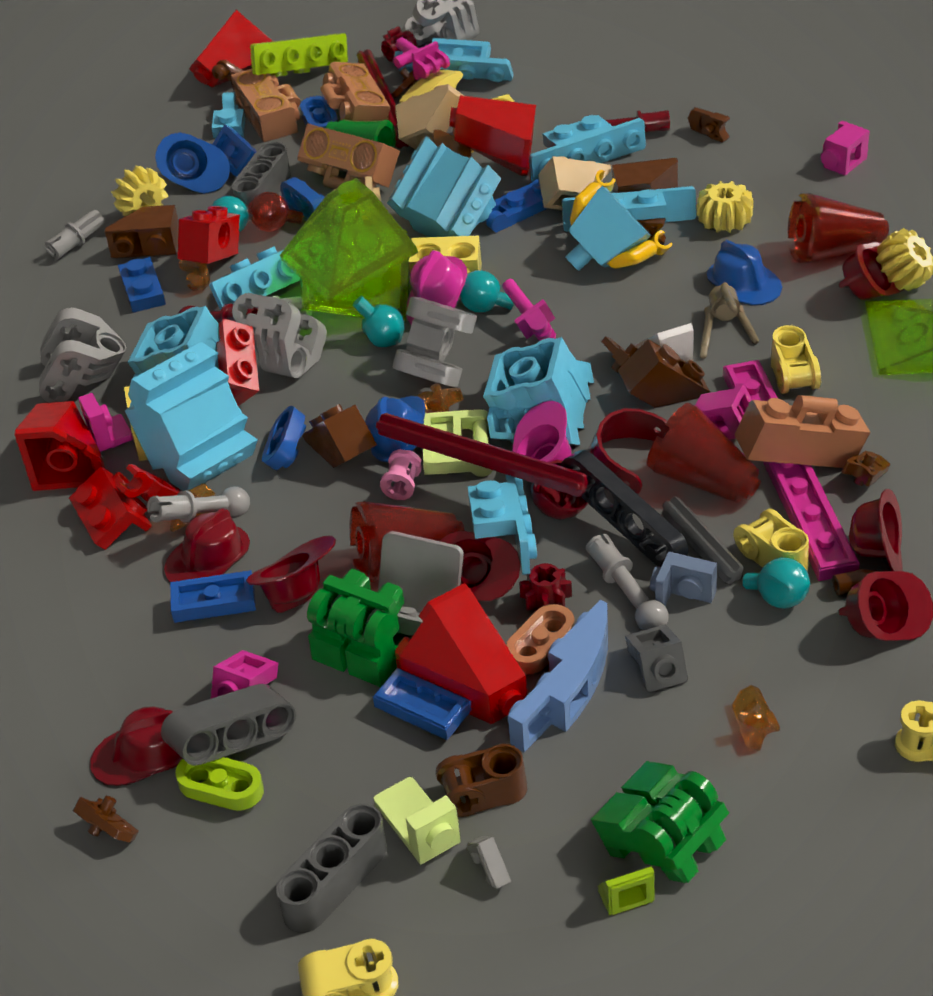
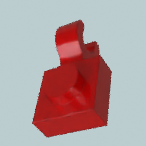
[115,464,180,502]

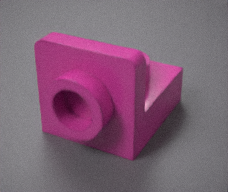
[78,393,133,452]
[211,650,278,699]

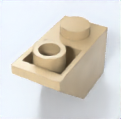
[395,84,464,150]
[538,156,611,210]

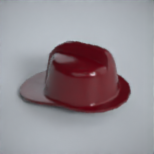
[839,242,904,300]
[849,489,903,571]
[164,508,250,582]
[440,531,521,601]
[246,536,336,613]
[838,571,933,641]
[90,706,183,786]

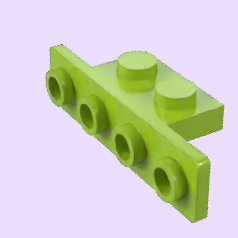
[250,33,348,76]

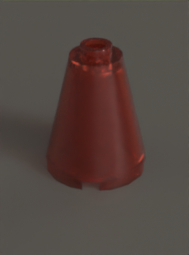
[787,193,889,263]
[646,403,761,503]
[349,501,465,583]

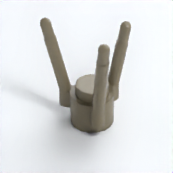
[700,282,759,359]

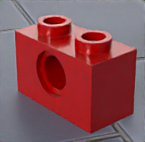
[178,206,240,264]

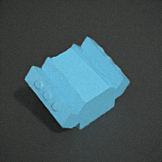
[387,136,501,237]
[127,306,220,378]
[483,337,594,445]
[125,342,258,491]

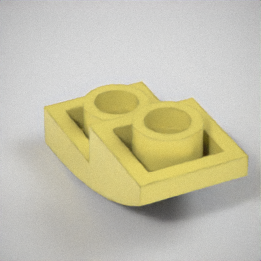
[399,69,463,103]

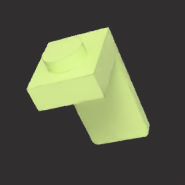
[374,777,461,865]

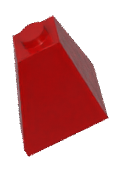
[189,10,273,88]
[449,95,536,177]
[14,401,105,491]
[395,583,527,724]

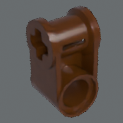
[435,744,528,818]

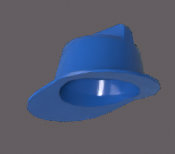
[155,132,230,194]
[707,240,782,305]
[365,396,426,462]

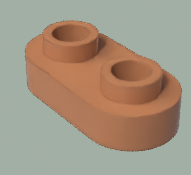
[506,604,575,674]

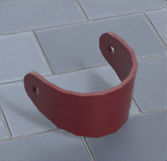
[588,408,673,494]

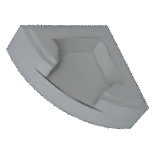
[466,836,512,889]

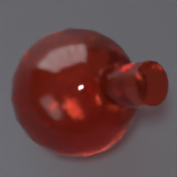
[247,192,303,232]

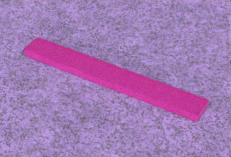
[723,360,860,581]

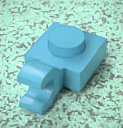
[211,92,245,138]

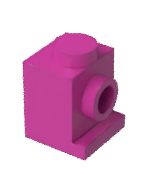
[821,120,870,176]
[691,383,752,443]

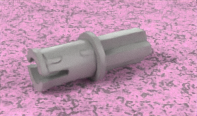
[44,210,105,260]

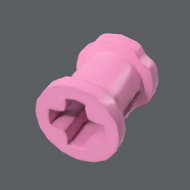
[380,449,422,501]

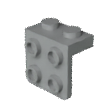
[378,531,463,636]

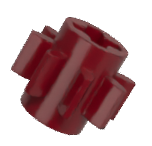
[381,26,417,62]
[519,563,572,612]

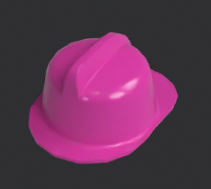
[406,250,468,325]
[513,401,572,462]

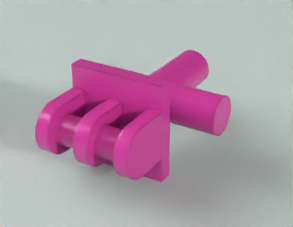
[393,37,450,80]
[502,279,556,341]

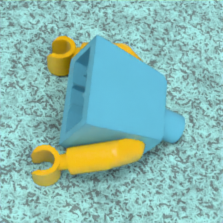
[565,170,672,271]

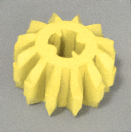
[111,165,169,216]
[697,181,753,233]
[876,228,933,291]

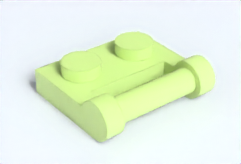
[423,409,493,477]

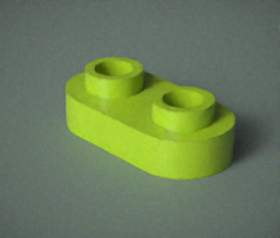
[175,757,264,811]

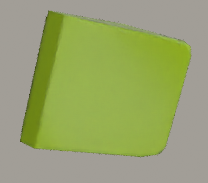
[598,866,655,915]

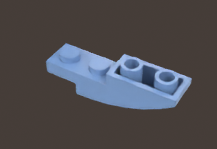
[508,600,608,753]

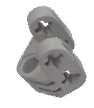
[402,0,480,47]
[232,293,327,378]
[392,297,477,387]
[39,307,126,403]

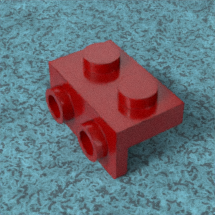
[216,319,259,406]
[69,466,152,550]

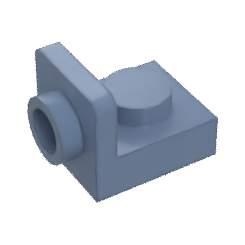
[650,551,717,606]

